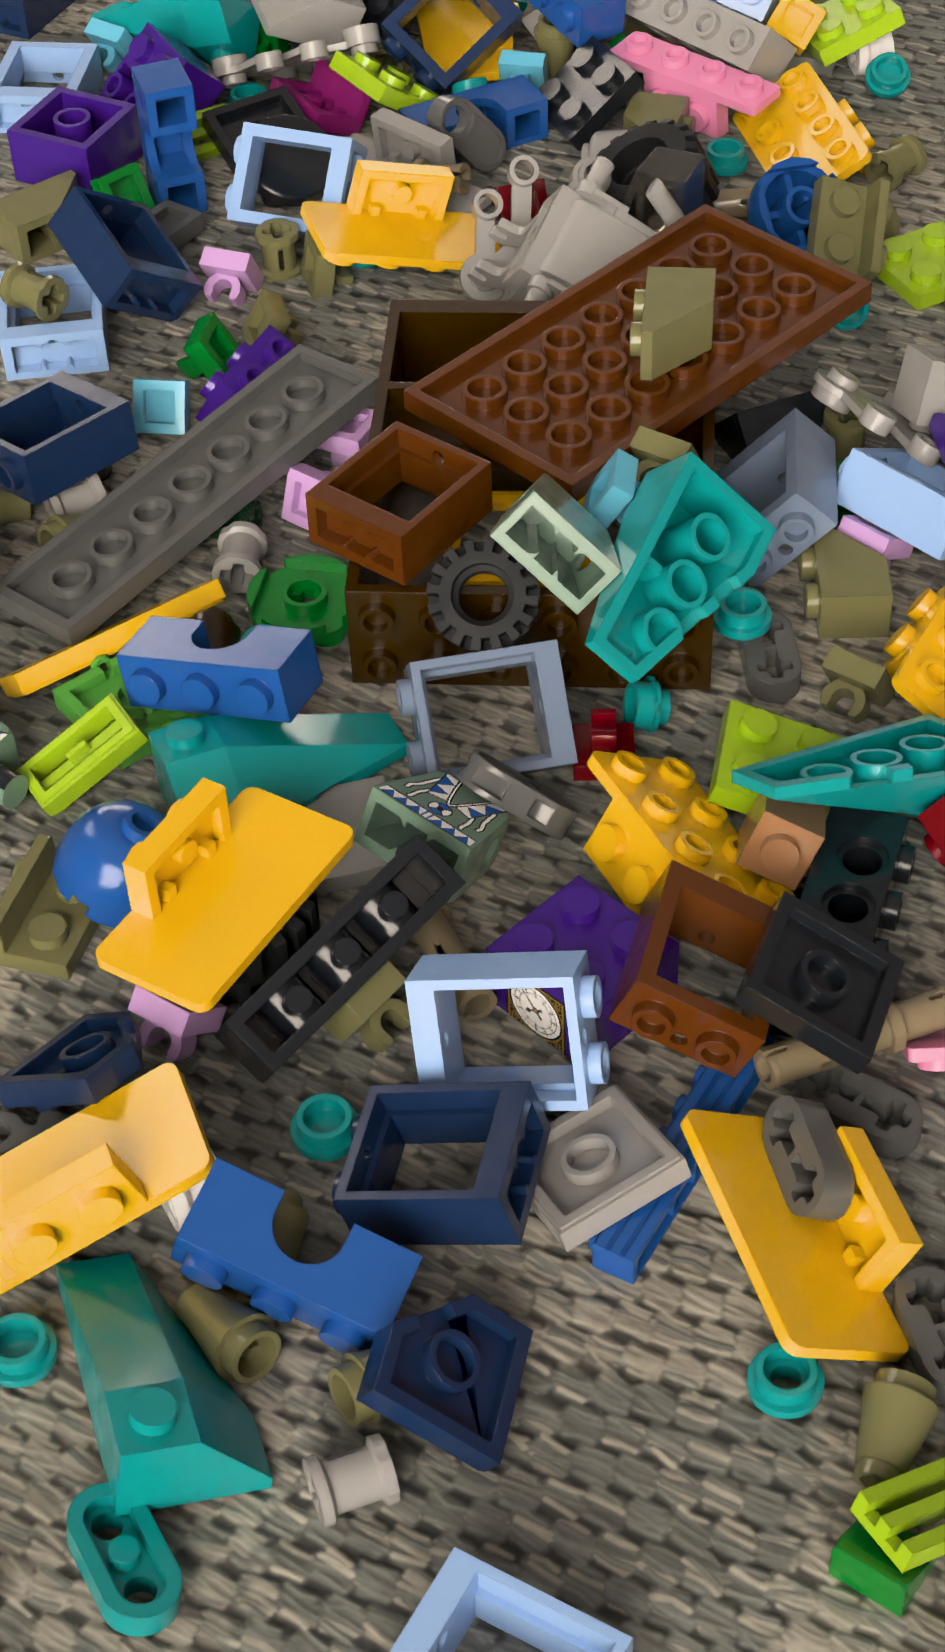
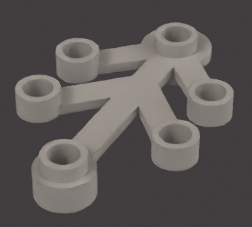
[211,23,381,89]
[459,155,611,300]
[811,365,944,468]

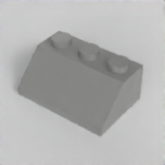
[251,0,366,54]

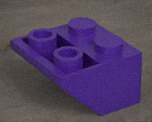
[99,22,225,111]

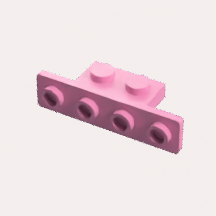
[610,31,780,139]

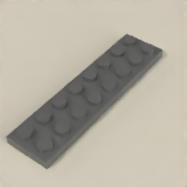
[0,344,378,646]

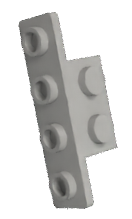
[348,107,492,213]

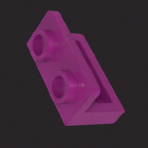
[269,59,371,136]

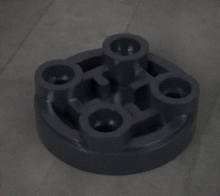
[257,114,331,208]

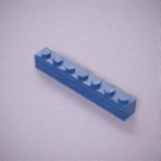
[589,1034,774,1285]

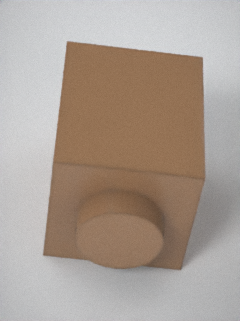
[736,794,826,891]

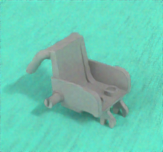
[467,156,684,301]

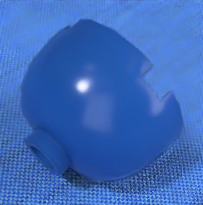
[746,157,838,251]
[52,800,166,928]

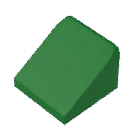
[828,1515,939,1617]

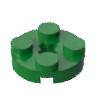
[247,554,348,647]

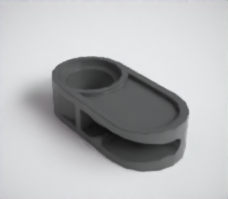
[427,95,506,171]
[457,749,579,840]

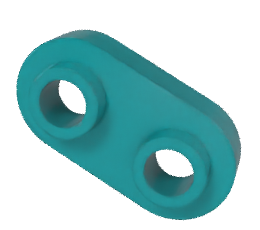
[66,1483,182,1637]

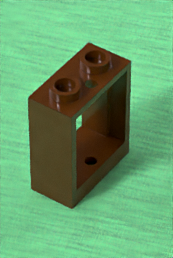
[305,421,493,586]
[608,860,771,1078]

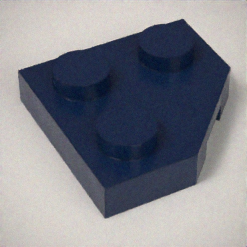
[0,1011,143,1112]
[356,1294,533,1472]

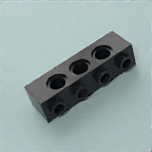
[768,806,917,1038]
[214,834,466,1083]

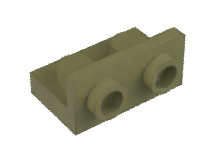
[806,175,893,280]
[0,834,99,980]

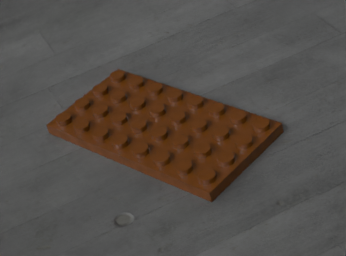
[403,204,873,501]

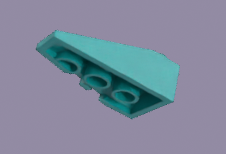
[90,0,260,66]
[585,451,776,684]
[148,713,408,809]
[732,714,945,818]
[56,1253,273,1516]

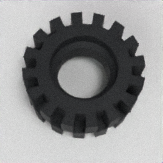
[426,538,541,653]

